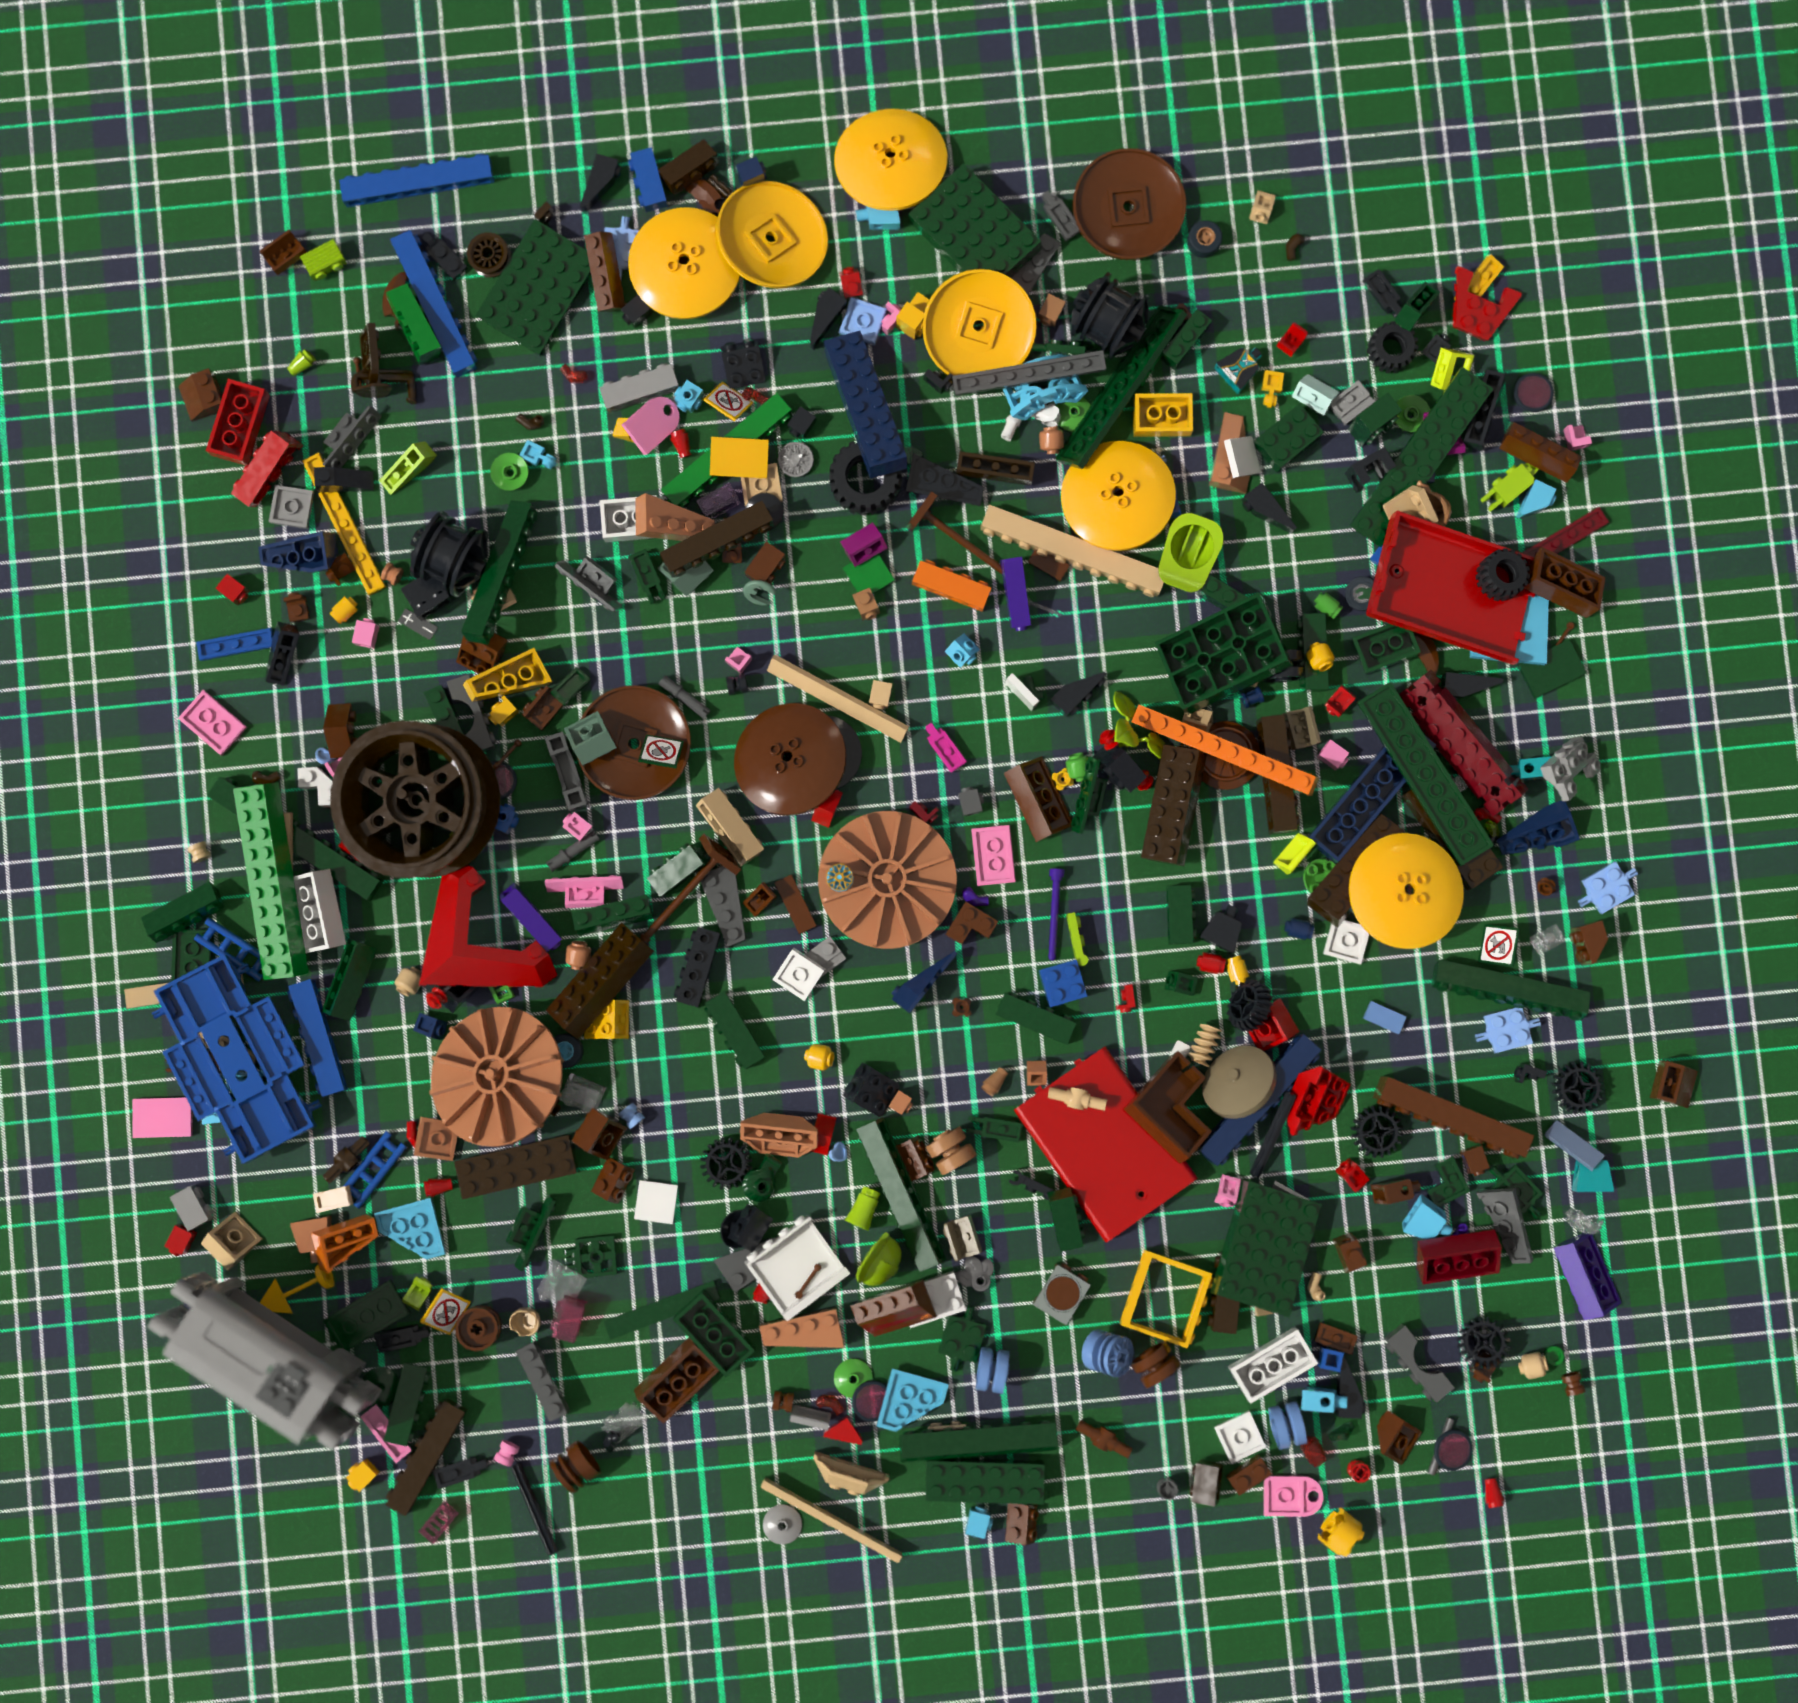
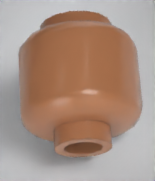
[1039,426,1064,454]
[565,941,591,970]

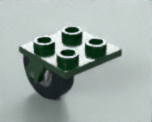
[1345,576,1374,611]

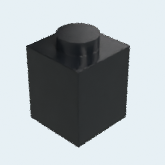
[621,295,652,328]
[788,406,816,440]

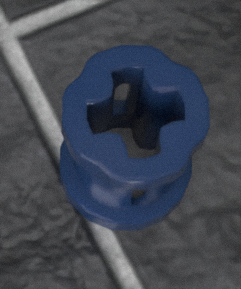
[1240,686,1264,709]

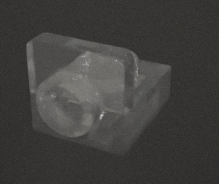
[1530,924,1565,954]

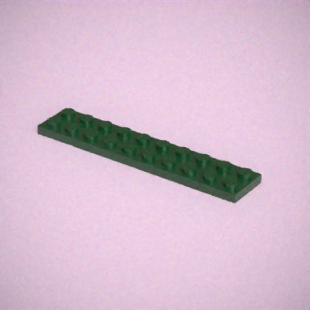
[1055,305,1187,469]
[1349,367,1493,547]
[1357,681,1494,866]

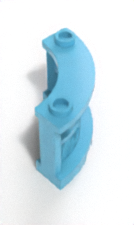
[1002,354,1088,421]

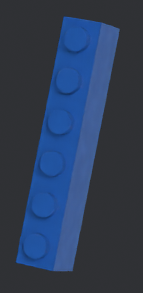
[287,979,348,1097]

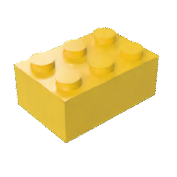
[1133,393,1193,437]

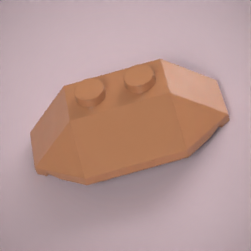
[740,1113,818,1158]

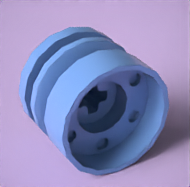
[1082,1329,1134,1378]

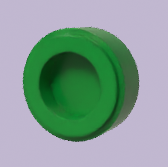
[1544,1345,1565,1366]

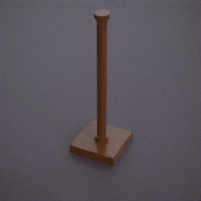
[906,491,1002,574]
[640,833,741,943]

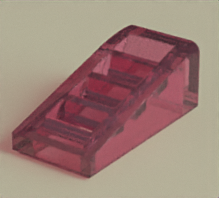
[418,1501,459,1544]

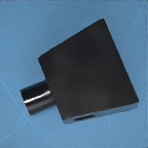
[1198,905,1242,953]

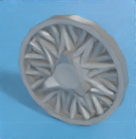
[778,442,814,477]

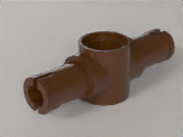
[1076,1420,1133,1458]

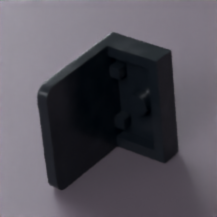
[721,338,765,388]
[843,1062,900,1117]

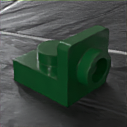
[1165,971,1198,996]

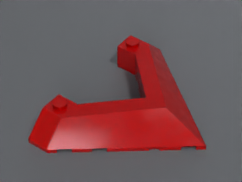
[419,865,557,987]

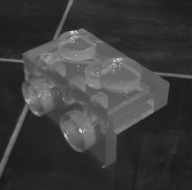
[1565,1208,1604,1235]

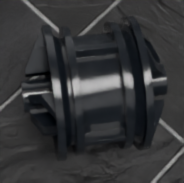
[1071,272,1149,360]
[410,510,488,597]

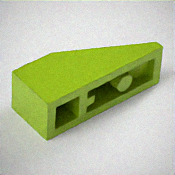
[379,441,437,495]

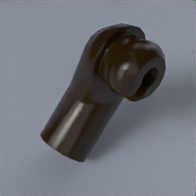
[1285,233,1305,261]
[515,413,544,430]
[252,771,282,785]

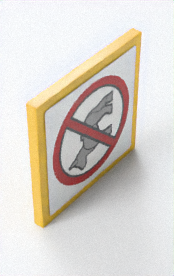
[704,382,753,421]
[420,1288,471,1335]

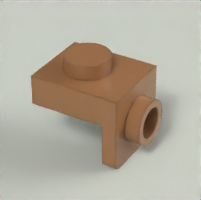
[852,588,880,620]

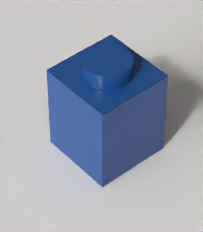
[1317,1346,1344,1372]

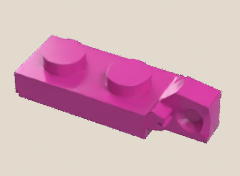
[925,723,967,773]

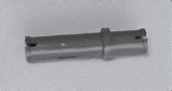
[658,675,711,719]
[546,830,600,872]

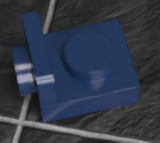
[413,1013,448,1040]

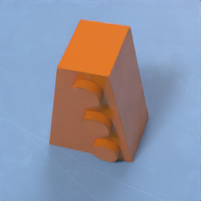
[311,1214,378,1274]

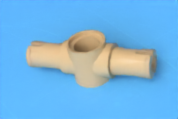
[1048,1087,1107,1111]

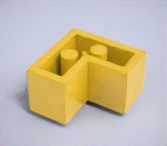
[896,292,929,340]

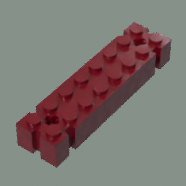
[1399,669,1528,816]

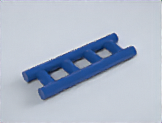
[193,917,263,982]
[343,1131,407,1209]

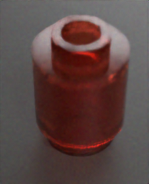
[1300,1436,1327,1467]

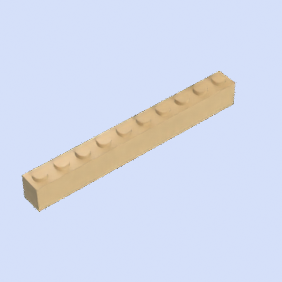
[980,505,1164,597]

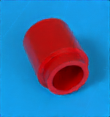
[1196,952,1226,974]

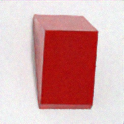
[811,790,843,828]
[811,1113,837,1155]
[823,1415,863,1445]

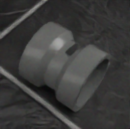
[1156,1477,1178,1500]

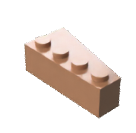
[635,493,715,541]
[759,1307,845,1348]

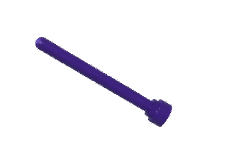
[1048,869,1065,961]

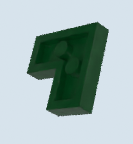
[1426,1156,1470,1207]

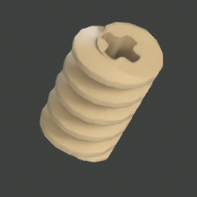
[1188,1024,1223,1067]

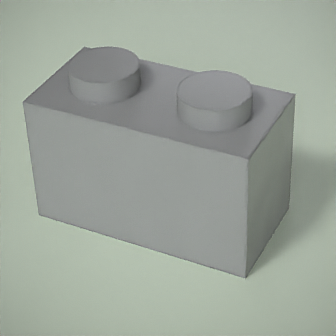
[170,1185,214,1231]

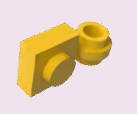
[1262,370,1284,408]

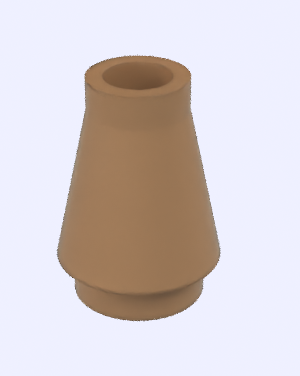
[981,1067,1008,1097]

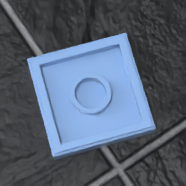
[839,297,887,345]

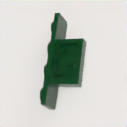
[1071,756,1108,834]
[506,1195,556,1272]

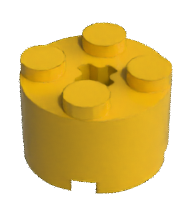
[1318,1508,1364,1557]

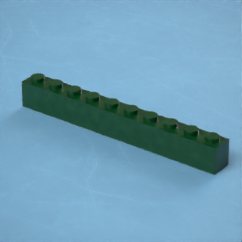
[207,776,383,901]

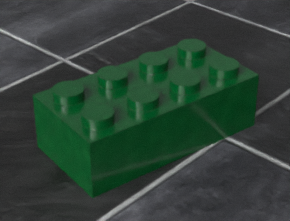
[673,1289,756,1377]

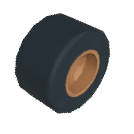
[1187,220,1222,258]

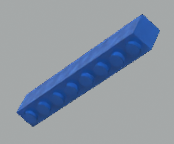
[339,154,495,208]
[390,230,478,378]

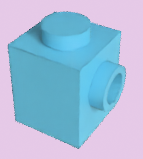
[965,1506,993,1539]

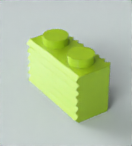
[300,239,347,280]

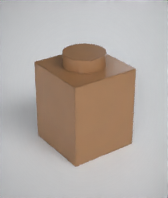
[1038,294,1066,327]

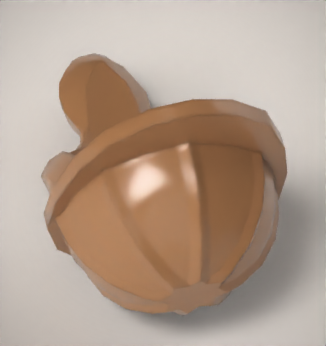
[1416,480,1452,527]

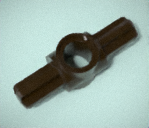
[323,1136,370,1183]

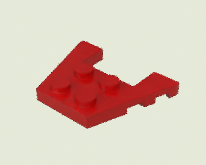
[1453,266,1522,341]

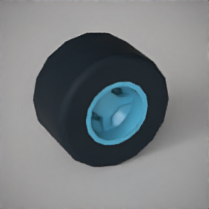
[554,1034,584,1068]

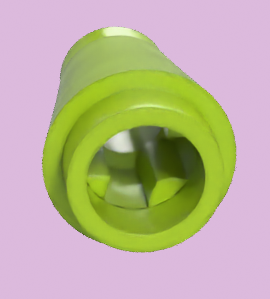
[287,349,316,376]

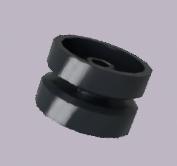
[1262,650,1305,683]

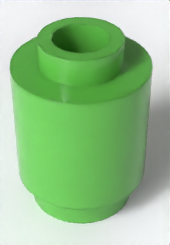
[1314,592,1343,619]

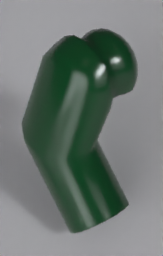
[1023,675,1045,700]

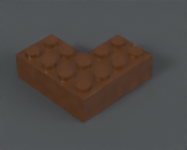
[1124,1051,1212,1163]

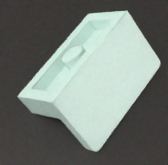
[1292,374,1339,415]

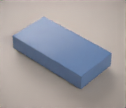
[1363,1001,1406,1034]

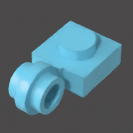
[519,440,557,469]

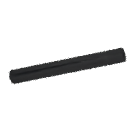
[1250,1091,1296,1177]
[511,1462,558,1556]

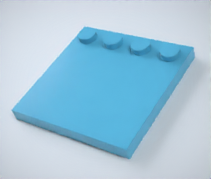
[1470,594,1549,665]

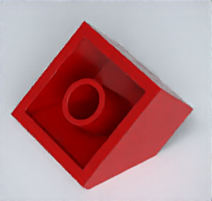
[1248,998,1300,1051]

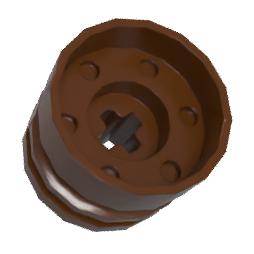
[550,1440,601,1494]

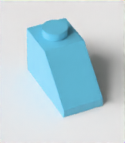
[1516,479,1556,519]

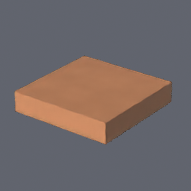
[413,1117,457,1161]

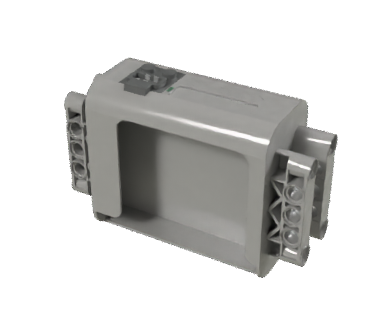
[147,1271,382,1451]

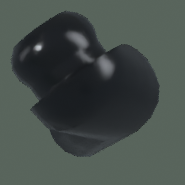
[603,1431,620,1453]

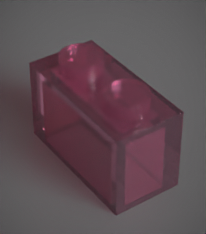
[550,1295,587,1343]

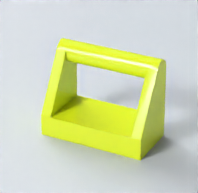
[1430,348,1475,390]
[1273,833,1316,875]

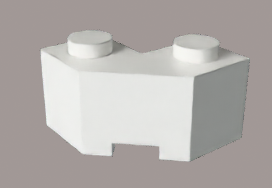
[298,767,333,808]

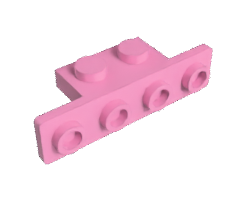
[545,875,624,908]

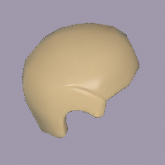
[509,1307,541,1336]

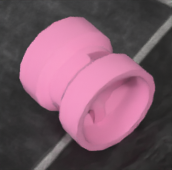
[494,1440,520,1467]

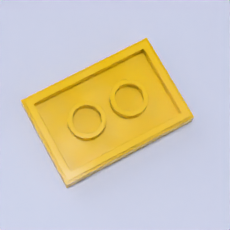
[710,437,769,479]

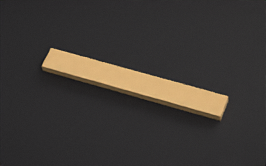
[767,654,909,743]
[761,1477,902,1563]

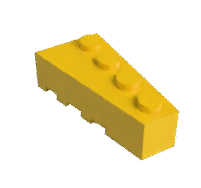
[463,648,552,702]

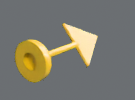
[260,1264,335,1314]

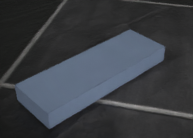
[1544,1120,1605,1171]

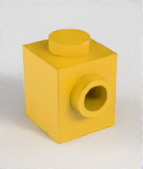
[346,1458,380,1492]

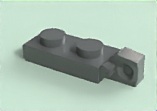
[1041,190,1080,242]

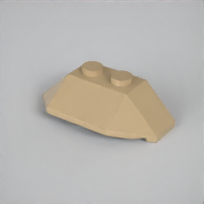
[813,1451,889,1496]

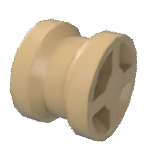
[187,841,212,863]

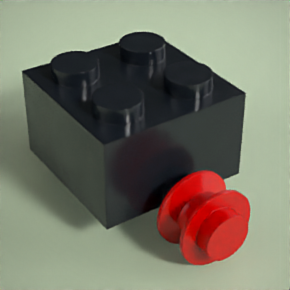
[1093,729,1154,793]
[424,985,479,1013]

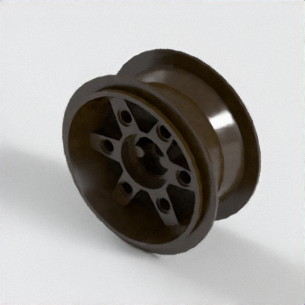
[330,721,501,878]

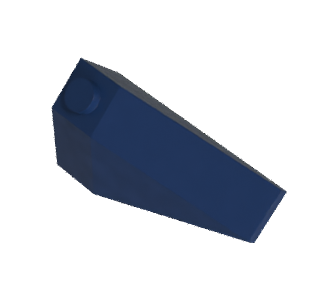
[258,531,338,573]
[1496,800,1580,855]
[891,951,957,1014]

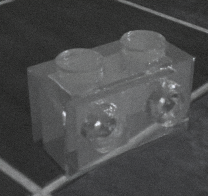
[559,1073,606,1113]

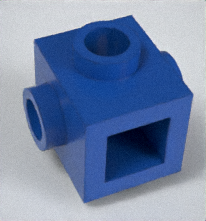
[496,803,519,835]

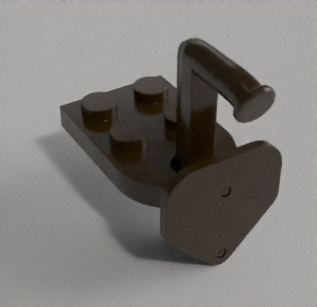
[351,323,417,404]

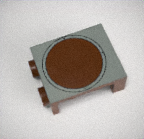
[1032,1263,1091,1325]

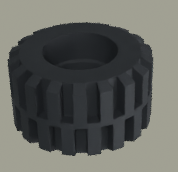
[1367,321,1418,374]
[1476,548,1530,601]

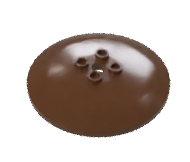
[1073,148,1186,260]
[577,685,691,800]
[734,703,847,816]

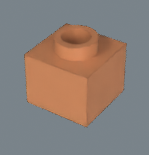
[1026,1061,1047,1086]
[889,1090,913,1115]

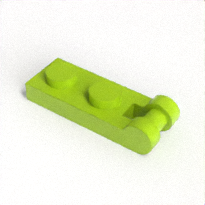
[1066,912,1088,966]

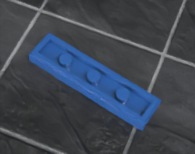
[196,628,274,661]

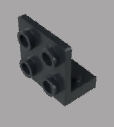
[401,578,453,621]

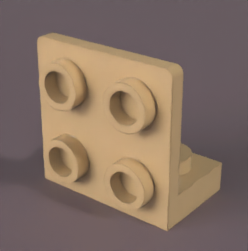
[1383,485,1439,523]

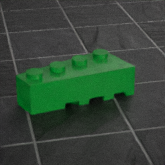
[386,283,442,365]

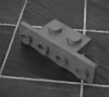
[323,406,381,468]
[555,556,622,612]

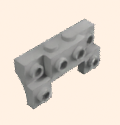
[1540,736,1600,801]

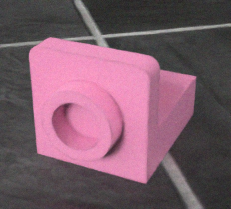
[881,301,901,335]
[562,812,593,842]
[1215,1174,1241,1207]

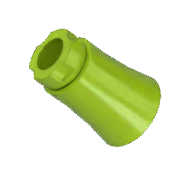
[844,1186,880,1231]

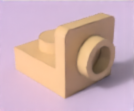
[1249,191,1276,224]

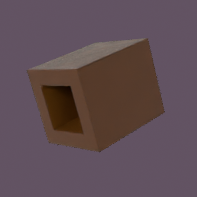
[1459,1145,1490,1176]

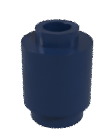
[1284,917,1314,940]

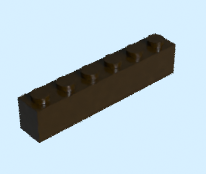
[660,501,774,577]
[385,1398,468,1517]

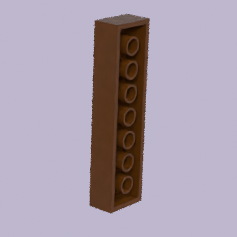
[1373,1076,1534,1159]

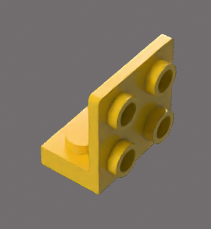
[584,1000,629,1039]

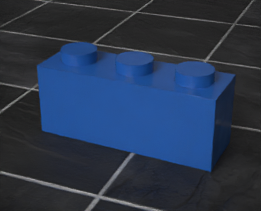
[628,147,668,212]

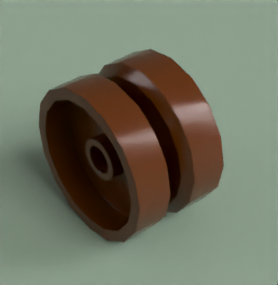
[455,1305,502,1351]
[1131,1341,1181,1388]

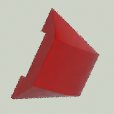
[1287,1066,1351,1136]

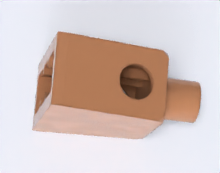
[290,1216,332,1263]

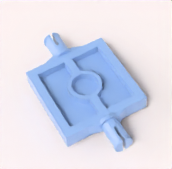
[604,216,639,279]
[1578,861,1638,914]
[1475,1008,1541,1054]

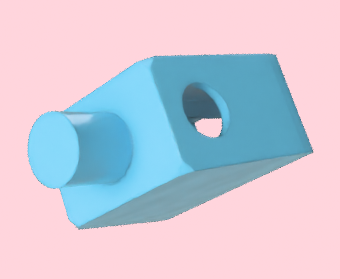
[855,206,900,230]
[1402,1194,1452,1239]
[1301,1386,1348,1413]

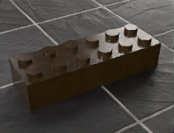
[1256,715,1300,835]
[1141,745,1207,867]
[1401,789,1503,890]
[1307,814,1407,928]
[545,922,654,1039]
[454,1134,579,1200]

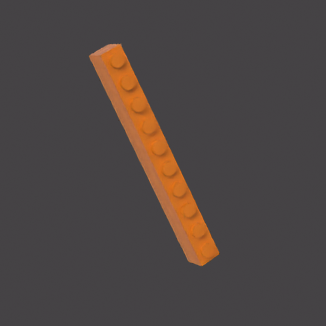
[1131,705,1319,796]

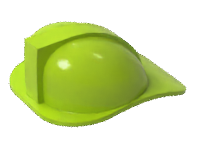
[1158,513,1223,592]
[857,1232,901,1286]

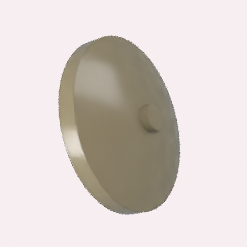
[1202,1046,1277,1119]

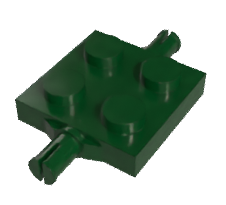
[1033,340,1098,354]
[1489,1165,1543,1219]
[938,1305,987,1372]

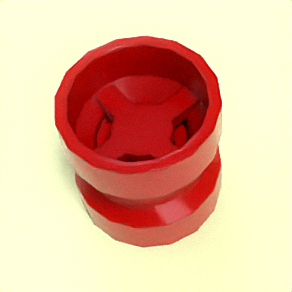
[1347,1459,1370,1483]

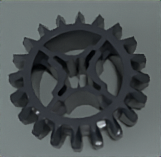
[1226,980,1273,1032]
[1551,1062,1605,1114]
[1351,1106,1404,1158]
[700,1137,752,1190]
[1457,1317,1511,1370]

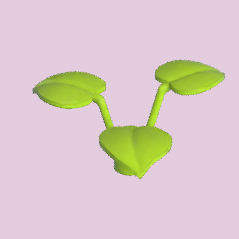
[1113,691,1166,759]

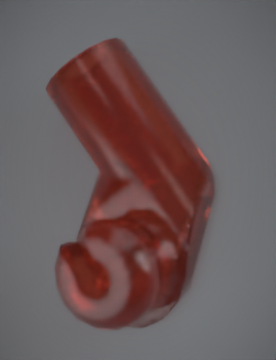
[559,364,588,383]
[742,387,769,405]
[816,1394,844,1415]

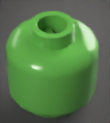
[1065,752,1089,782]

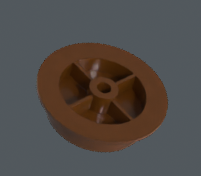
[1192,721,1260,790]

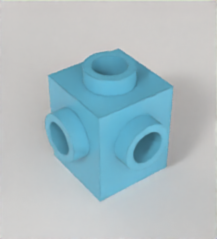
[674,380,704,413]
[945,633,980,668]

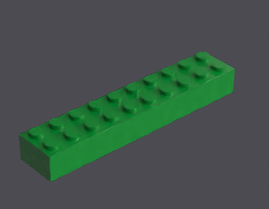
[233,782,309,980]

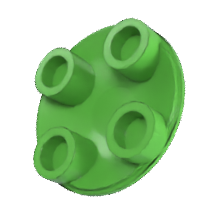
[1303,859,1336,893]

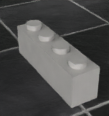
[599,363,679,413]

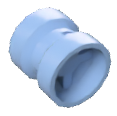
[618,1103,645,1129]

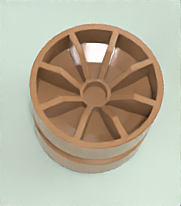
[925,1126,977,1176]

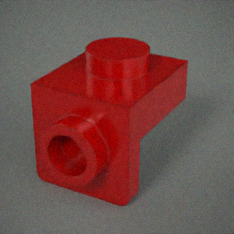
[839,267,863,298]
[1276,322,1308,357]
[1325,685,1356,717]

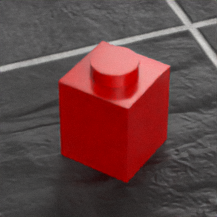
[215,574,250,605]
[164,1224,198,1256]

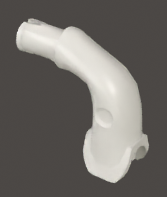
[1001,404,1061,441]

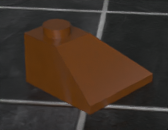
[1377,1410,1422,1465]

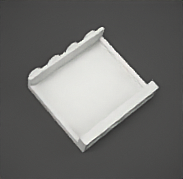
[744,1215,850,1321]

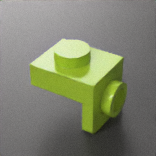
[402,1277,432,1311]

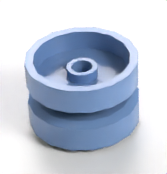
[975,1347,1009,1394]
[1268,1401,1307,1450]

